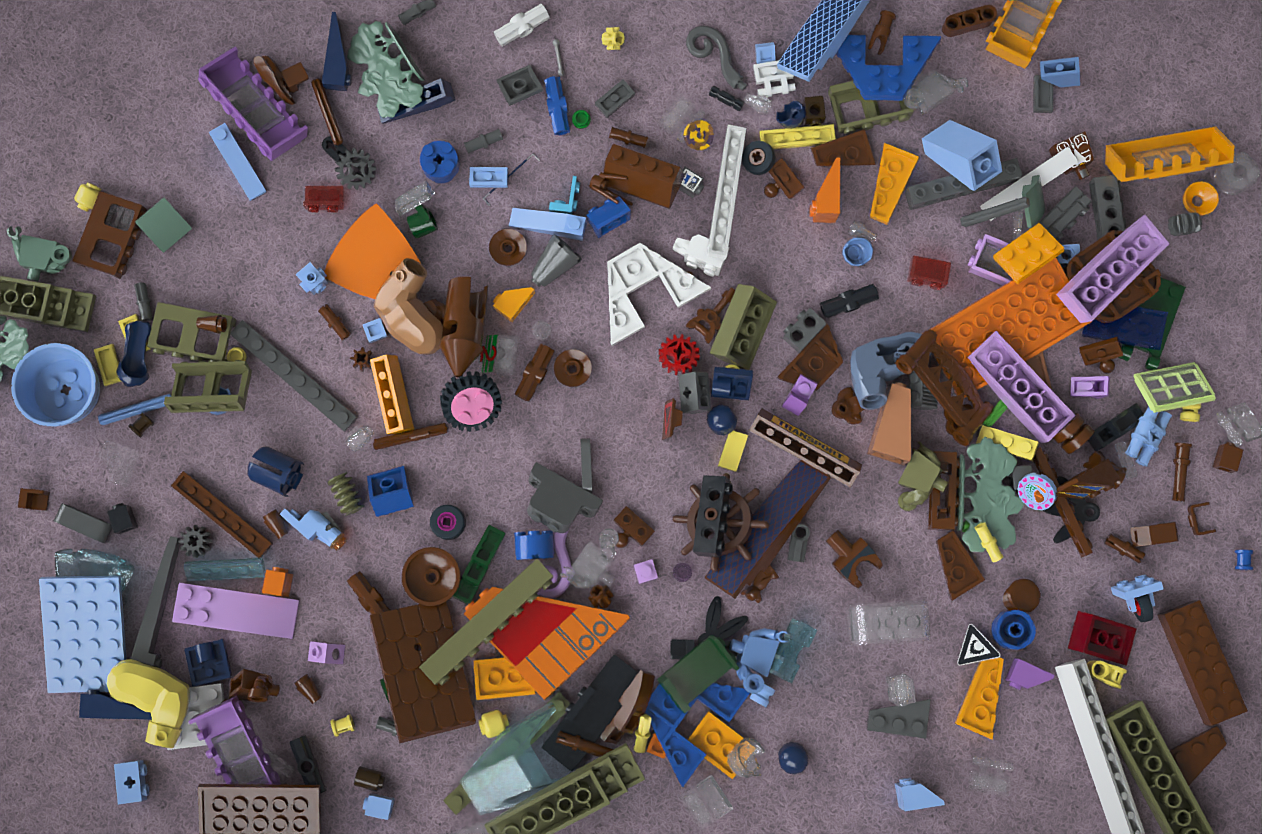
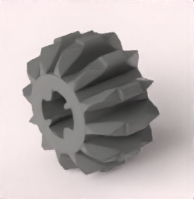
[1168,212,1202,236]
[178,525,213,558]

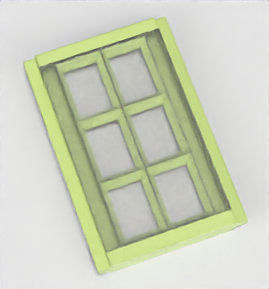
[1133,362,1216,413]

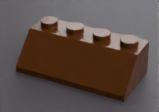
[604,144,685,209]

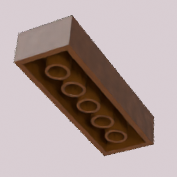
[1157,600,1248,726]

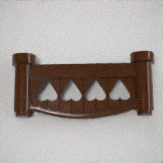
[895,329,993,446]

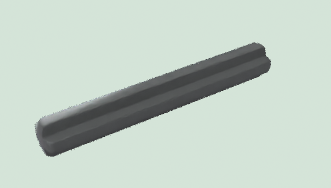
[960,197,1030,227]

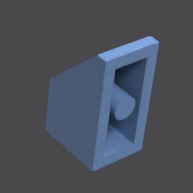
[1040,57,1080,88]

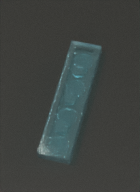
[184,558,266,581]

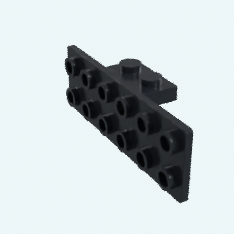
[542,655,638,771]

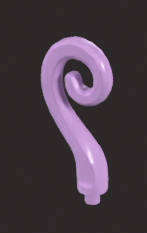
[537,530,572,599]

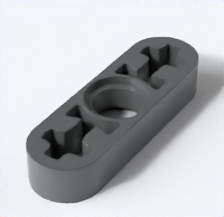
[580,438,592,494]

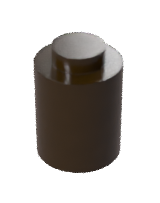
[354,766,385,792]

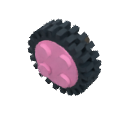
[440,371,502,432]

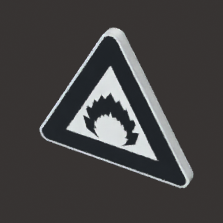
[957,624,1000,665]

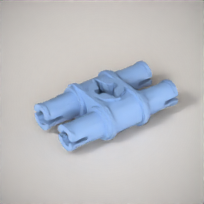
[1125,406,1172,467]

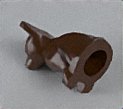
[1083,451,1127,489]
[740,565,779,603]

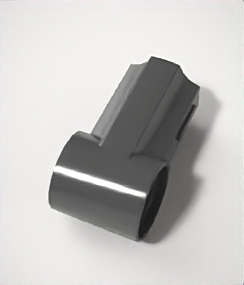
[787,524,810,562]

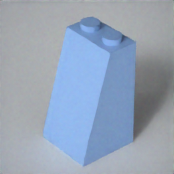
[922,120,1002,191]

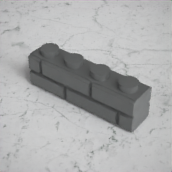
[1039,187,1091,241]

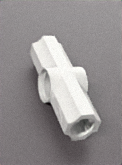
[494,4,550,47]

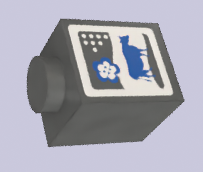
[679,167,704,198]

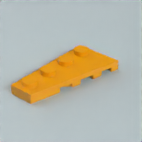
[870,143,919,225]
[955,657,1004,740]

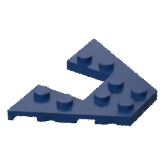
[836,35,941,101]
[645,683,750,787]

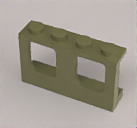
[828,80,914,135]
[147,302,237,362]
[164,360,252,413]

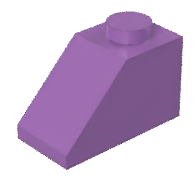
[1005,658,1055,690]

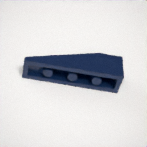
[322,12,352,92]
[377,78,456,124]
[79,690,152,720]

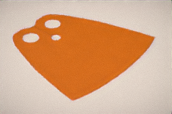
[324,203,421,299]

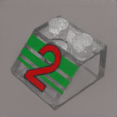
[477,335,520,378]

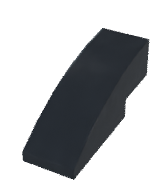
[1088,403,1144,451]

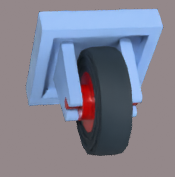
[1111,575,1163,623]

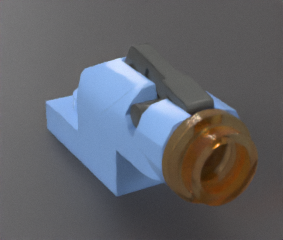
[280,509,347,551]

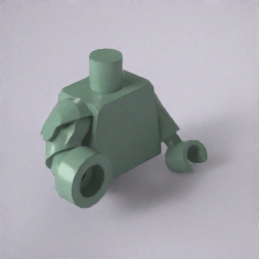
[7,226,72,282]

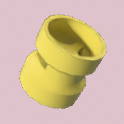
[1180,403,1201,422]

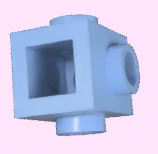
[296,262,328,295]

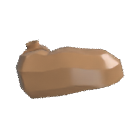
[374,258,443,355]

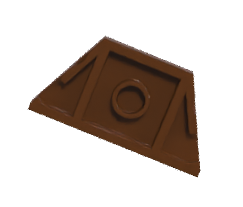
[777,324,843,391]

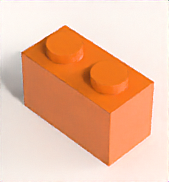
[262,567,293,597]

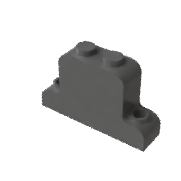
[527,462,603,534]

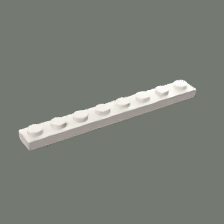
[707,125,746,260]

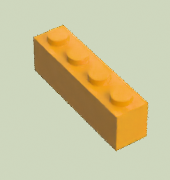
[370,354,414,434]

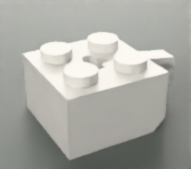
[673,234,729,277]

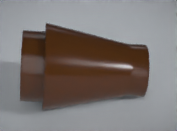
[196,315,227,334]
[263,509,288,539]
[294,674,321,704]

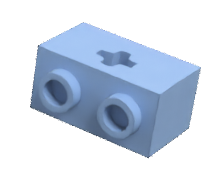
[114,760,149,805]

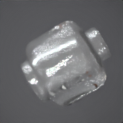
[345,424,374,453]

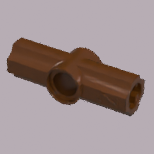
[515,344,555,402]
[347,571,390,615]

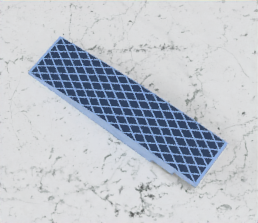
[777,0,870,82]

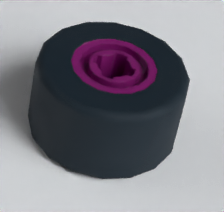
[430,505,466,540]

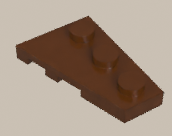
[810,129,876,166]
[936,530,985,601]
[1169,726,1227,786]

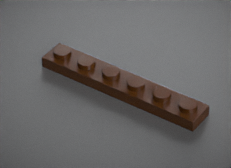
[1033,447,1093,558]
[171,471,273,559]

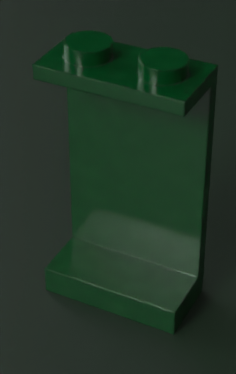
[657,635,739,713]

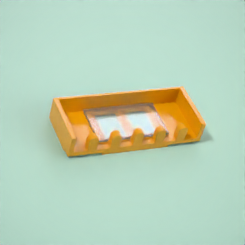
[985,0,1062,69]
[1105,126,1235,182]

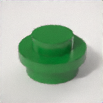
[572,110,591,129]

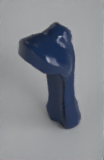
[116,321,151,387]

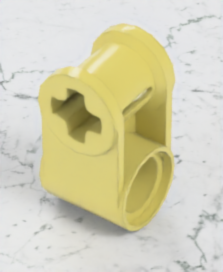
[1087,660,1127,689]

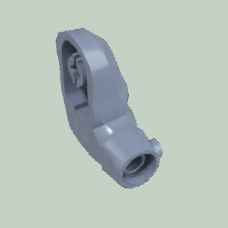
[850,332,931,410]

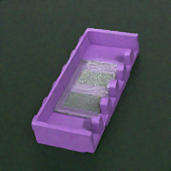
[198,47,308,161]
[188,696,281,785]

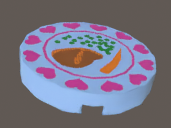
[1018,473,1057,510]

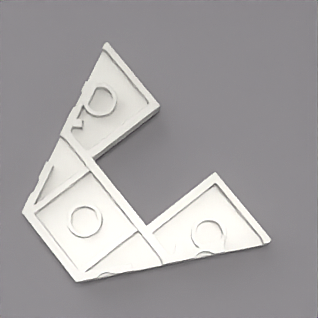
[607,243,711,346]

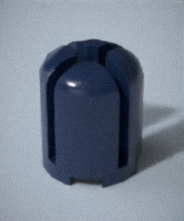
[247,446,304,497]

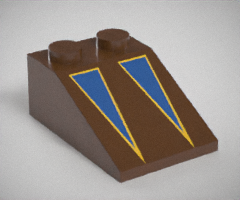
[1056,459,1120,499]

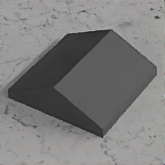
[496,65,544,106]

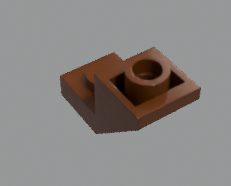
[1130,522,1179,547]

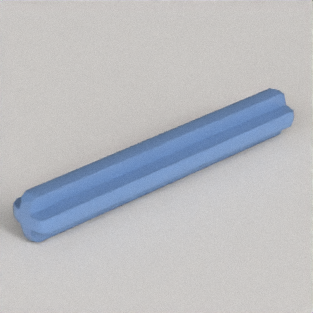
[98,394,171,425]

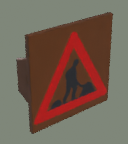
[662,398,683,440]

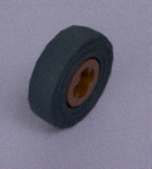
[742,141,776,175]

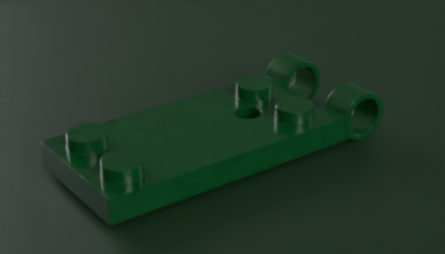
[1118,277,1186,371]

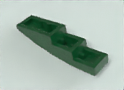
[452,525,506,605]

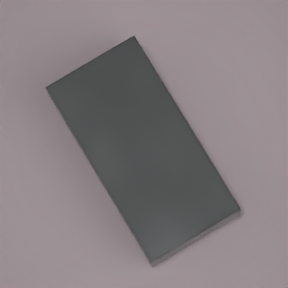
[1033,75,1053,113]

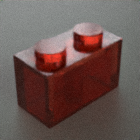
[907,256,951,290]

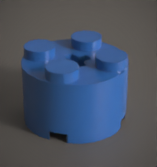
[420,141,460,183]
[514,530,554,560]
[991,610,1036,650]

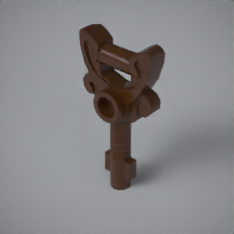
[686,288,735,344]

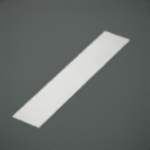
[980,147,1078,221]

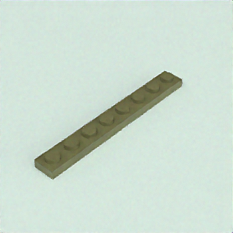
[443,692,570,815]

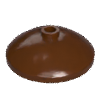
[402,547,460,606]

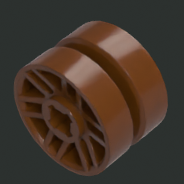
[1053,413,1094,454]

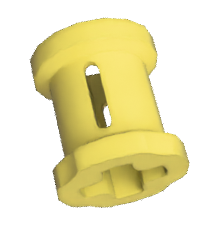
[331,714,355,737]

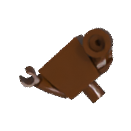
[221,669,280,703]

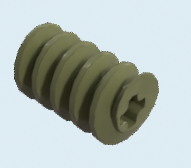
[328,472,365,516]

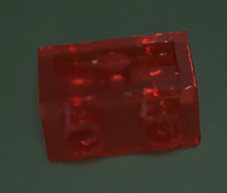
[303,186,344,213]

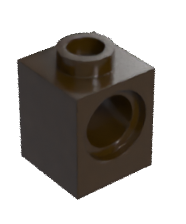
[803,96,826,126]

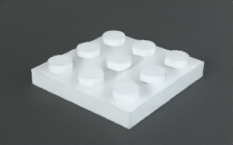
[167,683,228,750]

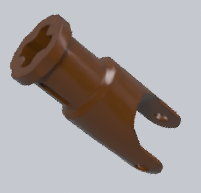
[868,10,896,55]

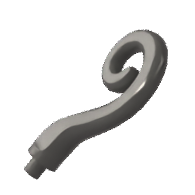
[686,25,747,91]

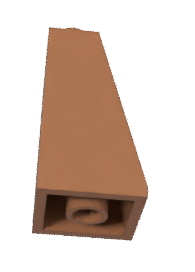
[867,382,911,465]

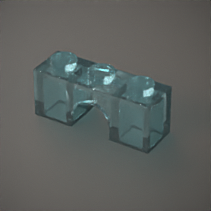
[769,618,818,683]

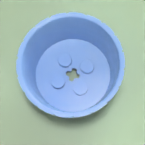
[11,343,100,427]

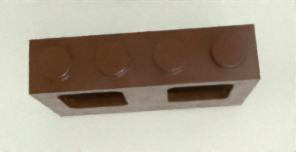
[72,191,147,279]

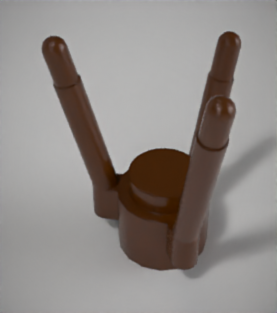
[589,172,633,206]

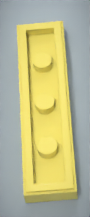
[759,124,836,149]

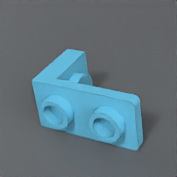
[549,176,580,215]

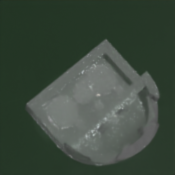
[395,180,435,216]

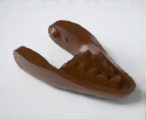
[253,56,296,105]

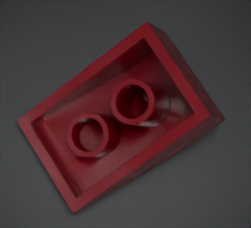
[1068,611,1137,666]

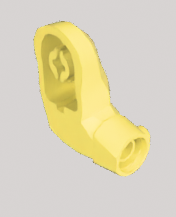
[107,659,190,748]

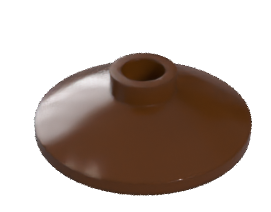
[489,229,527,266]
[554,349,592,387]

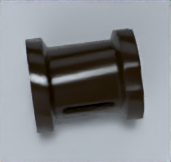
[128,412,155,438]

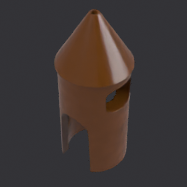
[439,277,488,377]

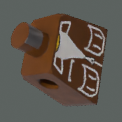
[1049,131,1094,180]

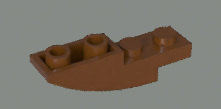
[600,670,655,745]

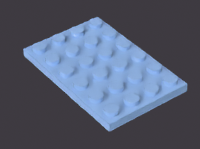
[39,576,127,693]

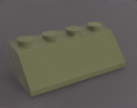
[710,284,777,370]

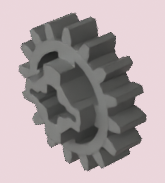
[334,148,376,190]

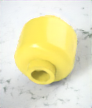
[74,182,102,212]
[478,710,509,738]

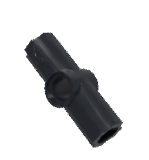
[820,284,879,319]
[289,735,327,794]

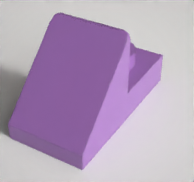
[782,374,818,416]
[1070,376,1110,399]

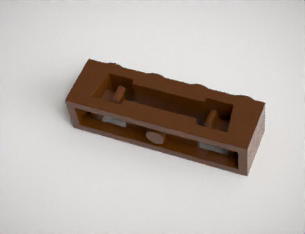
[928,451,960,531]

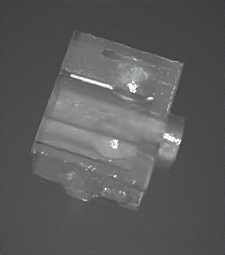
[886,674,916,706]

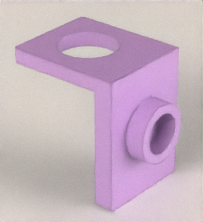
[308,642,345,664]

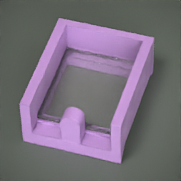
[967,234,1013,286]

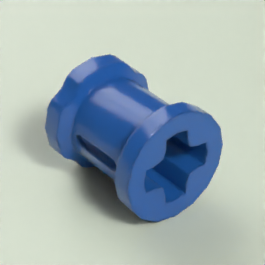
[1235,550,1253,570]

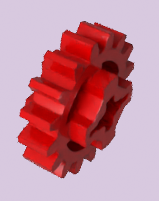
[658,334,700,376]

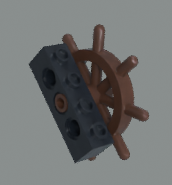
[673,473,769,571]

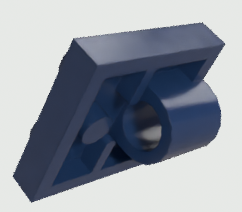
[711,367,753,400]
[184,639,232,687]

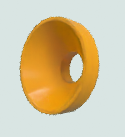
[1183,181,1219,216]

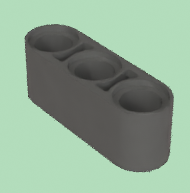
[53,503,112,543]

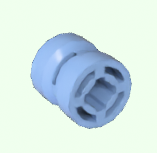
[749,684,776,707]

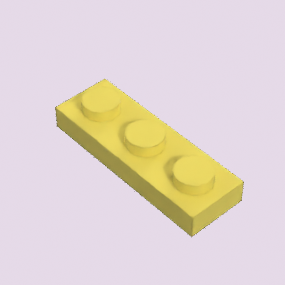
[976,425,1039,461]

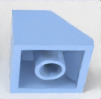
[895,778,945,811]

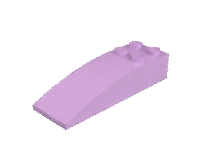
[1056,215,1169,323]
[968,331,1075,443]
[172,583,299,639]

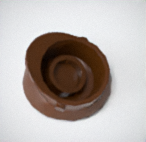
[1003,579,1041,613]

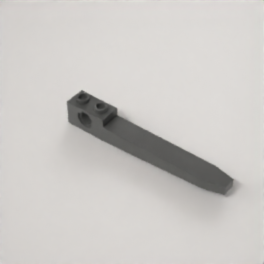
[131,536,181,669]

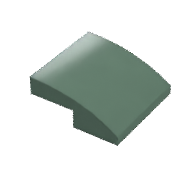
[1022,175,1046,228]
[135,198,192,253]

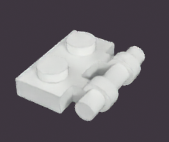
[753,60,796,97]

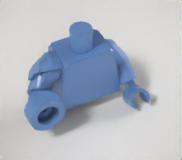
[729,628,790,694]

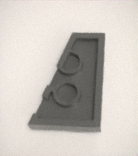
[867,699,931,739]

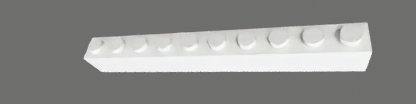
[1055,659,1145,834]

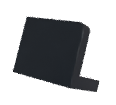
[670,639,694,659]

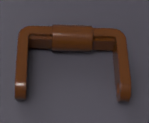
[1188,502,1216,536]

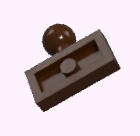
[764,158,805,200]
[1079,337,1123,374]
[613,506,655,548]

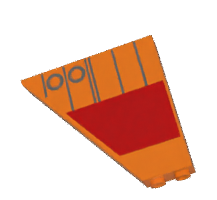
[464,587,630,701]

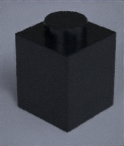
[107,503,138,534]

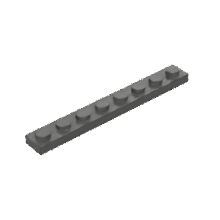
[230,320,357,432]

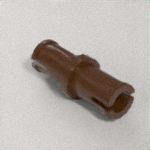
[609,127,648,148]
[318,304,352,341]
[1104,533,1146,564]

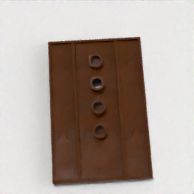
[369,602,476,744]

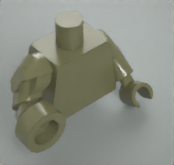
[898,441,949,512]

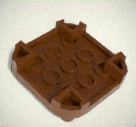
[1064,230,1161,323]

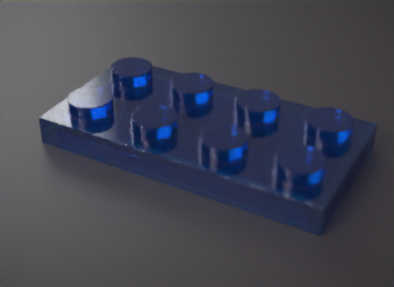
[1082,307,1168,350]

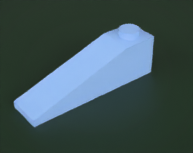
[209,123,267,201]
[509,208,586,241]

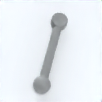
[552,39,565,77]

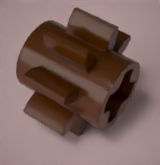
[350,347,373,372]
[588,585,614,609]

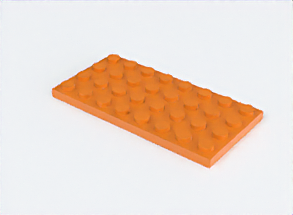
[922,258,1092,398]

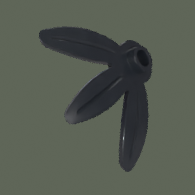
[1042,476,1100,544]
[697,596,748,656]

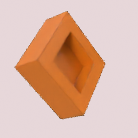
[646,733,666,759]

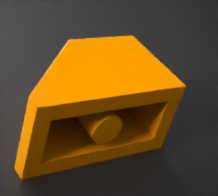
[493,287,535,322]

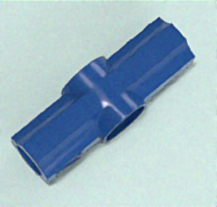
[544,76,570,135]

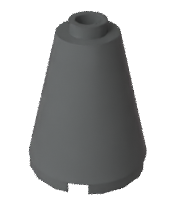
[531,234,582,287]

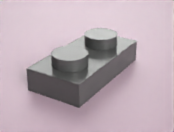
[595,79,635,118]

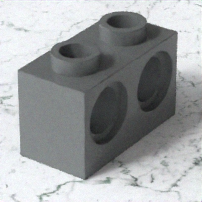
[783,308,827,353]

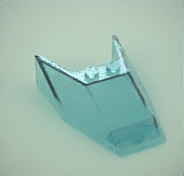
[460,701,563,815]

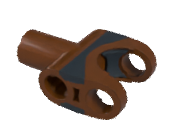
[826,530,883,589]

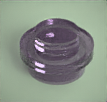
[673,563,692,582]

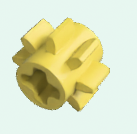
[602,27,625,50]

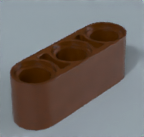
[942,5,997,37]

